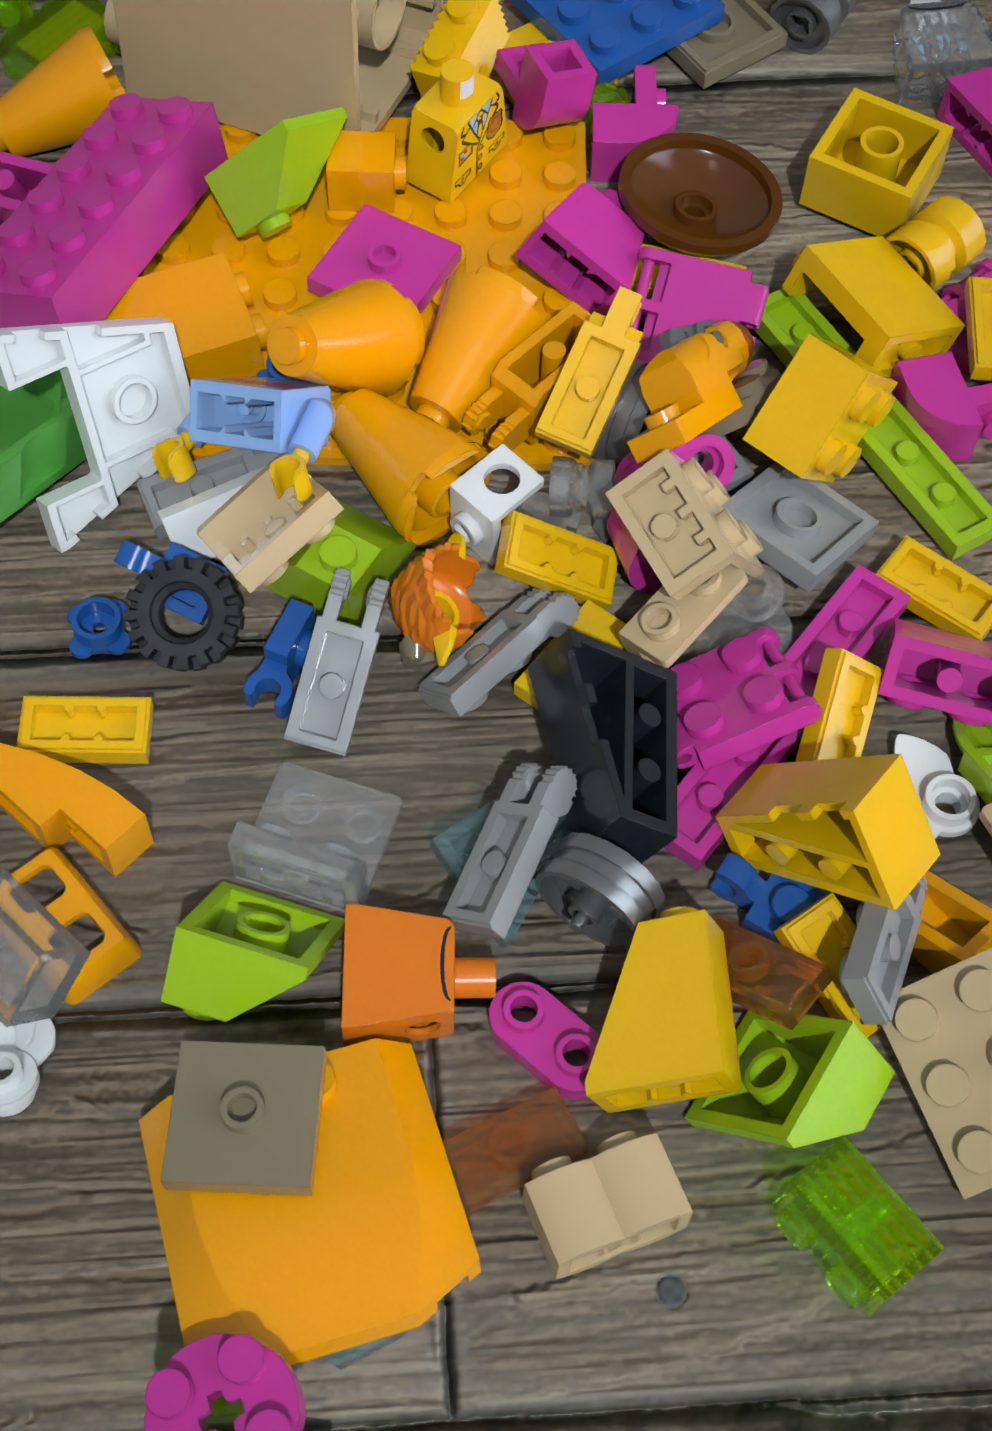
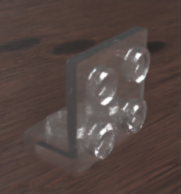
[228,762,402,912]

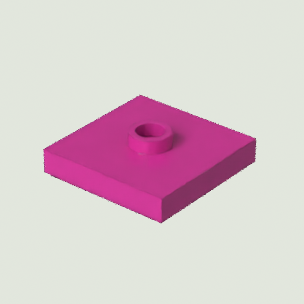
[307,204,461,314]

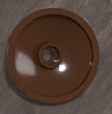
[618,132,783,257]

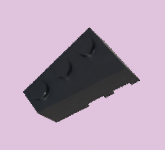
[528,629,677,864]

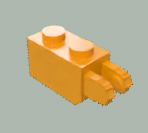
[461,301,592,450]

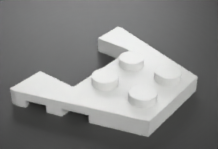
[0,316,190,553]

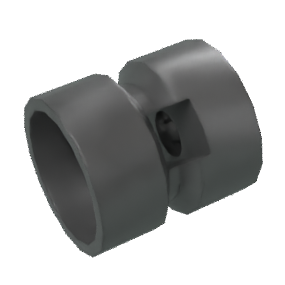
[770,0,858,54]

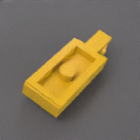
[535,286,644,460]

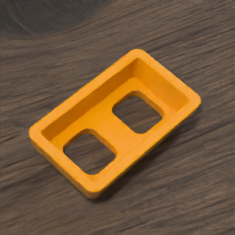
[0,847,142,1005]

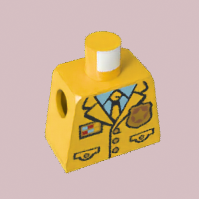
[407,58,508,204]

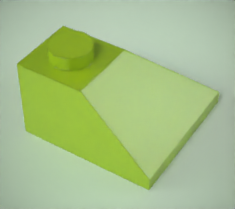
[204,106,348,238]
[265,498,416,625]
[161,881,345,1022]
[685,1006,896,1148]

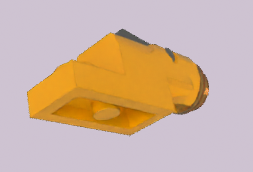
[627,319,754,464]

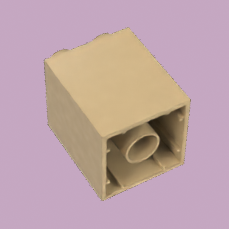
[104,0,444,135]

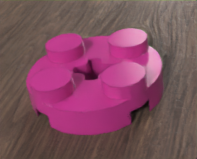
[144,1333,306,1431]

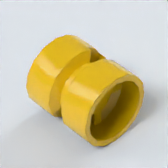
[886,195,986,291]

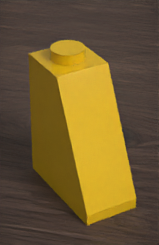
[585,907,743,1113]

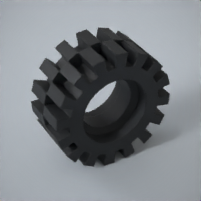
[124,556,245,672]

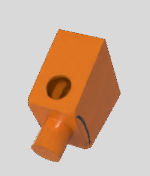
[341,904,496,1047]

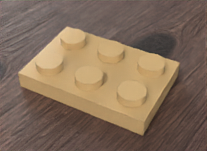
[882,947,992,1200]

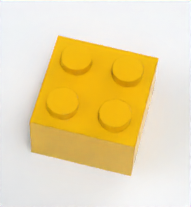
[799,87,954,239]
[743,333,898,483]

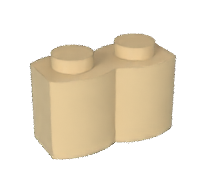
[522,1131,693,1280]

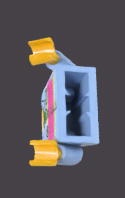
[152,377,336,502]

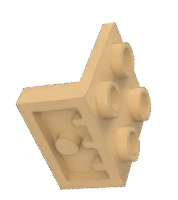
[605,448,765,600]

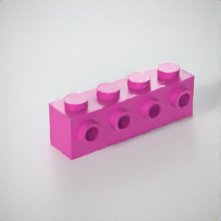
[878,618,992,727]

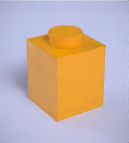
[326,130,407,213]

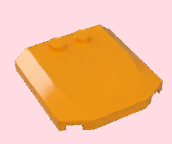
[138,1038,481,1366]

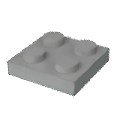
[723,462,879,593]

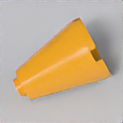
[0,25,126,157]
[409,264,552,432]
[267,278,425,397]
[330,388,492,546]

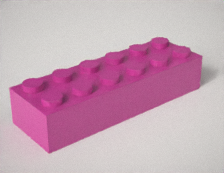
[0,93,228,328]

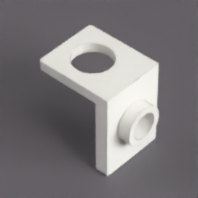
[450,444,544,566]

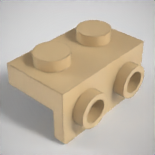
[196,453,344,594]
[618,564,748,669]

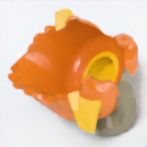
[389,531,485,667]

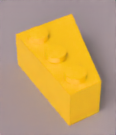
[715,753,941,911]

